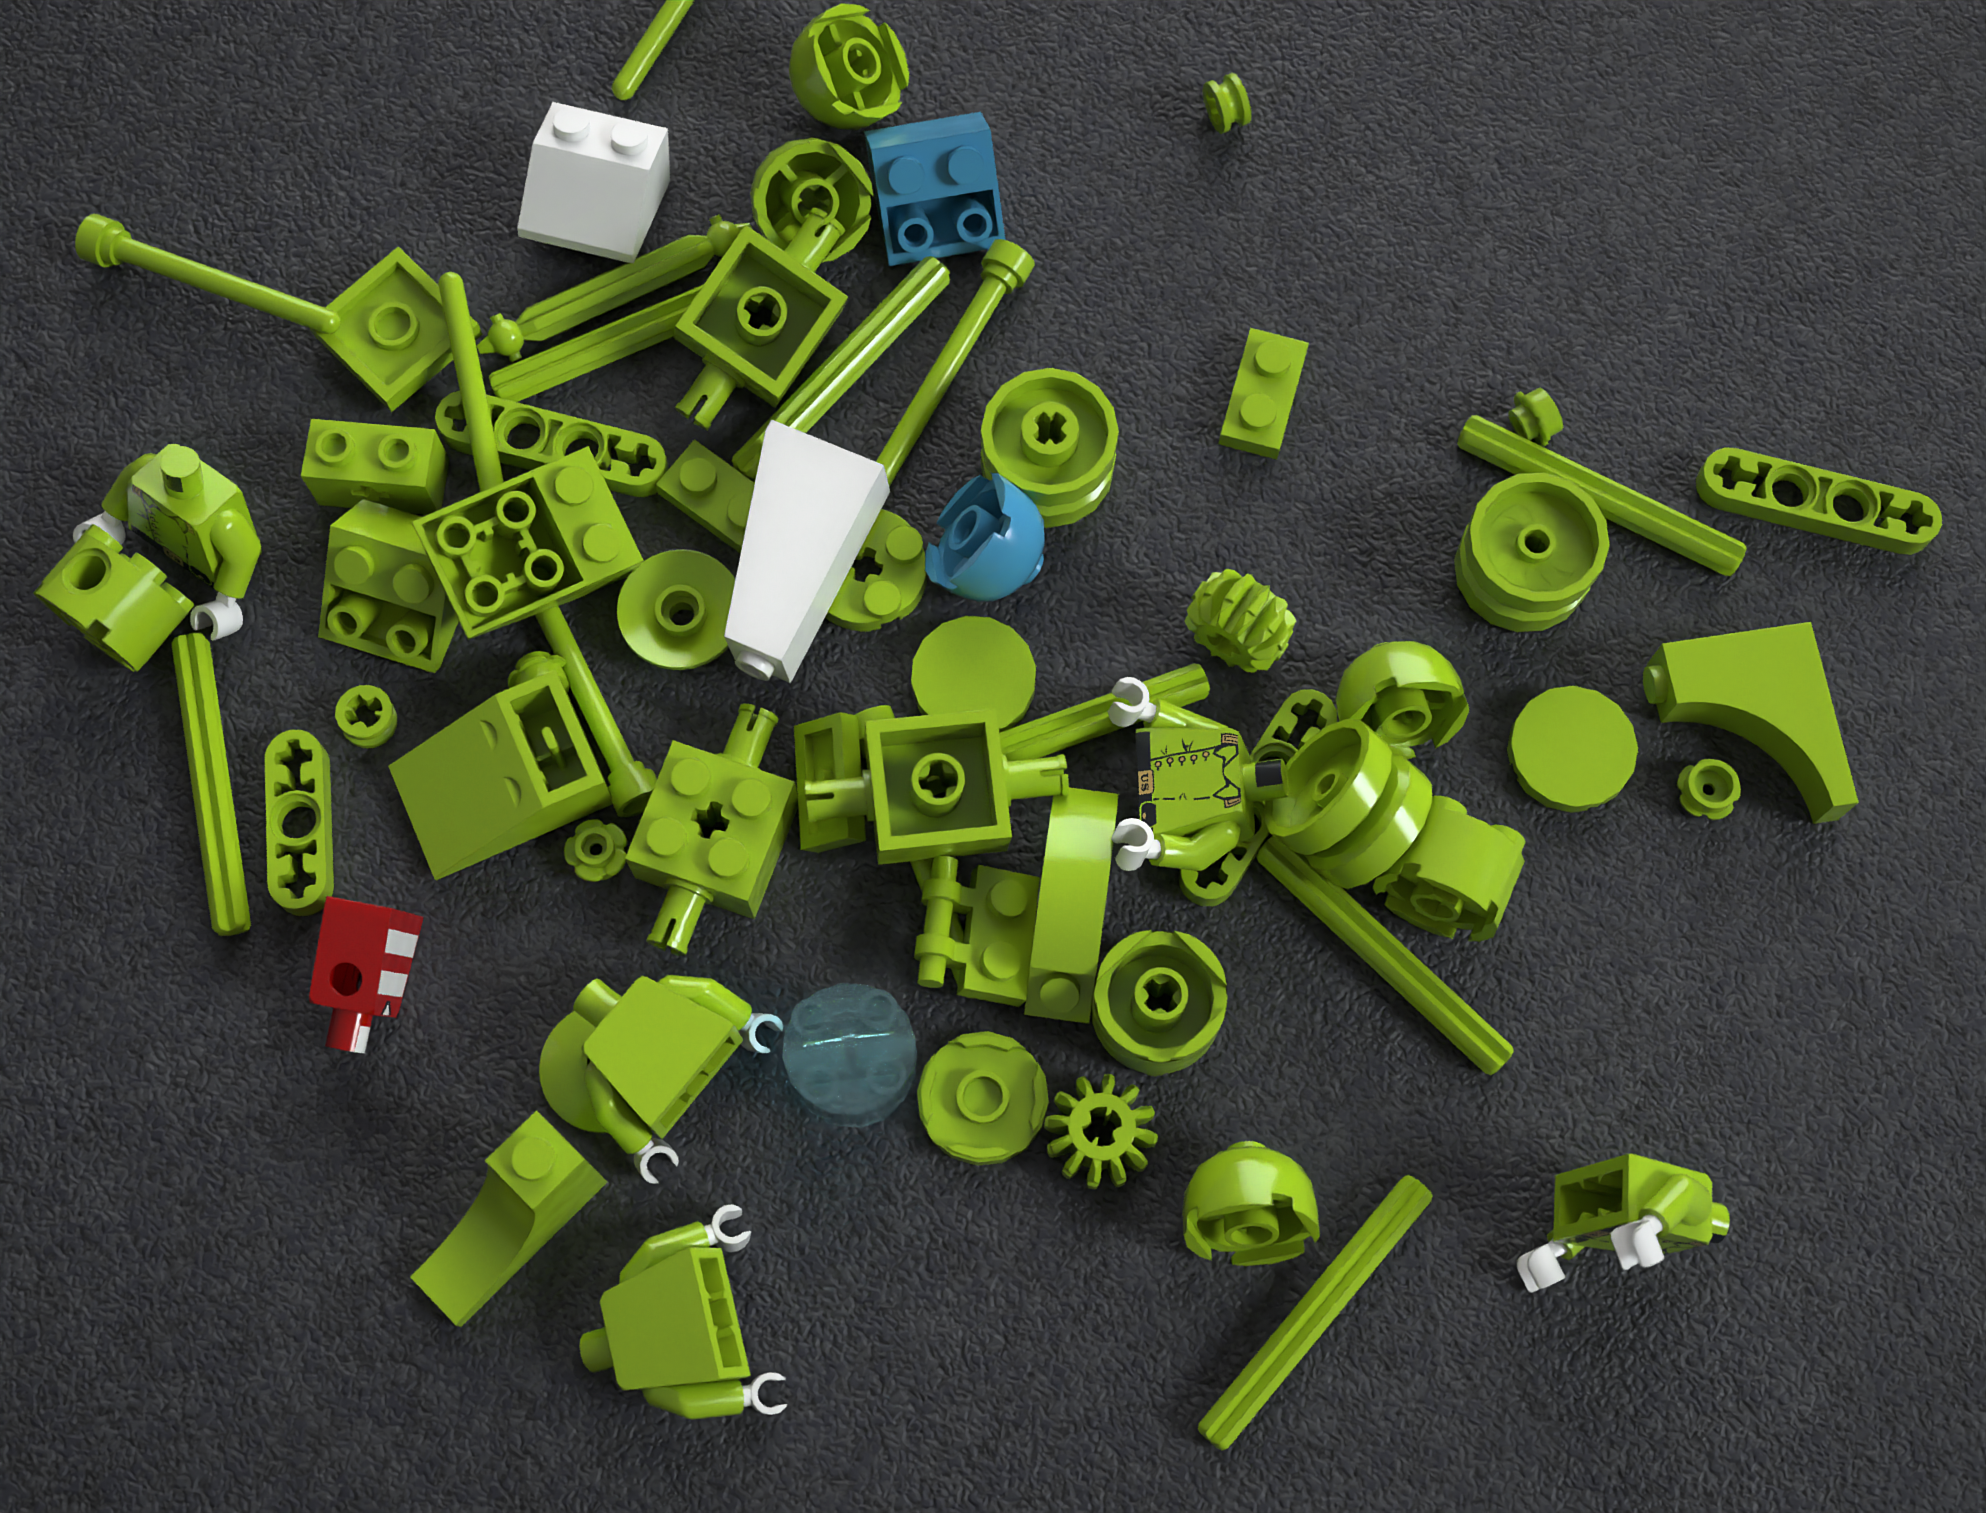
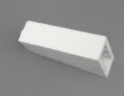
[724,420,890,683]

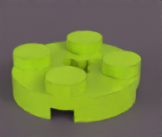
[825,509,927,632]

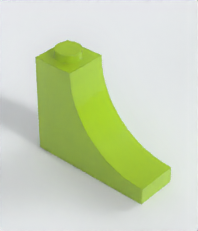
[1643,622,1859,824]
[410,1110,607,1327]

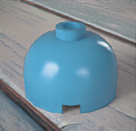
[925,473,1045,601]

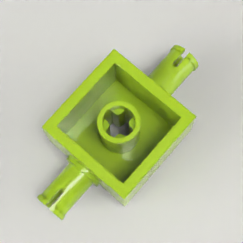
[674,207,848,431]
[625,703,798,956]
[804,708,1069,865]

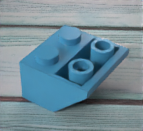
[864,112,1005,266]

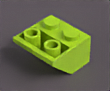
[318,499,459,673]

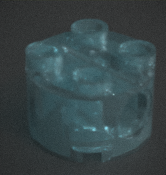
[782,983,918,1128]

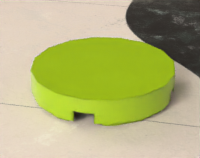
[911,616,1036,733]
[1507,686,1638,813]
[917,1031,1049,1166]

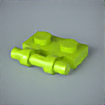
[914,856,1040,1007]

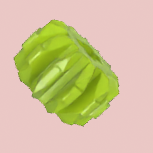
[1184,569,1296,673]
[1044,1074,1158,1189]

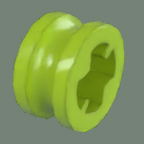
[1203,73,1251,134]
[335,685,397,748]

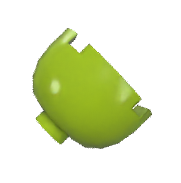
[789,3,909,130]
[750,138,873,262]
[1336,641,1469,759]
[1182,1141,1320,1266]

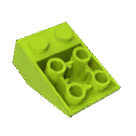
[412,446,644,640]
[388,669,612,880]

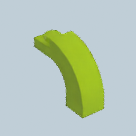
[1024,787,1119,1023]

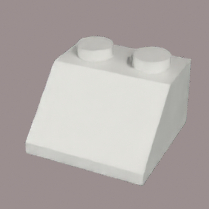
[517,102,670,264]

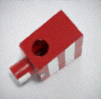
[309,896,423,1053]

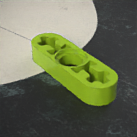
[265,730,334,916]

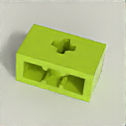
[301,419,450,515]

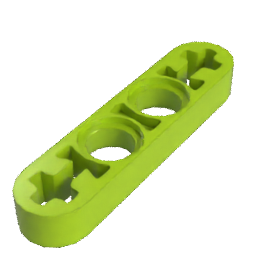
[435,391,669,497]
[1696,447,1942,555]
[1179,689,1337,906]

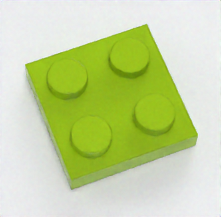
[309,247,483,412]

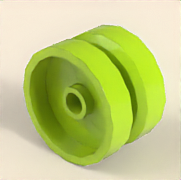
[981,368,1119,528]
[1454,472,1610,632]
[1264,719,1432,889]

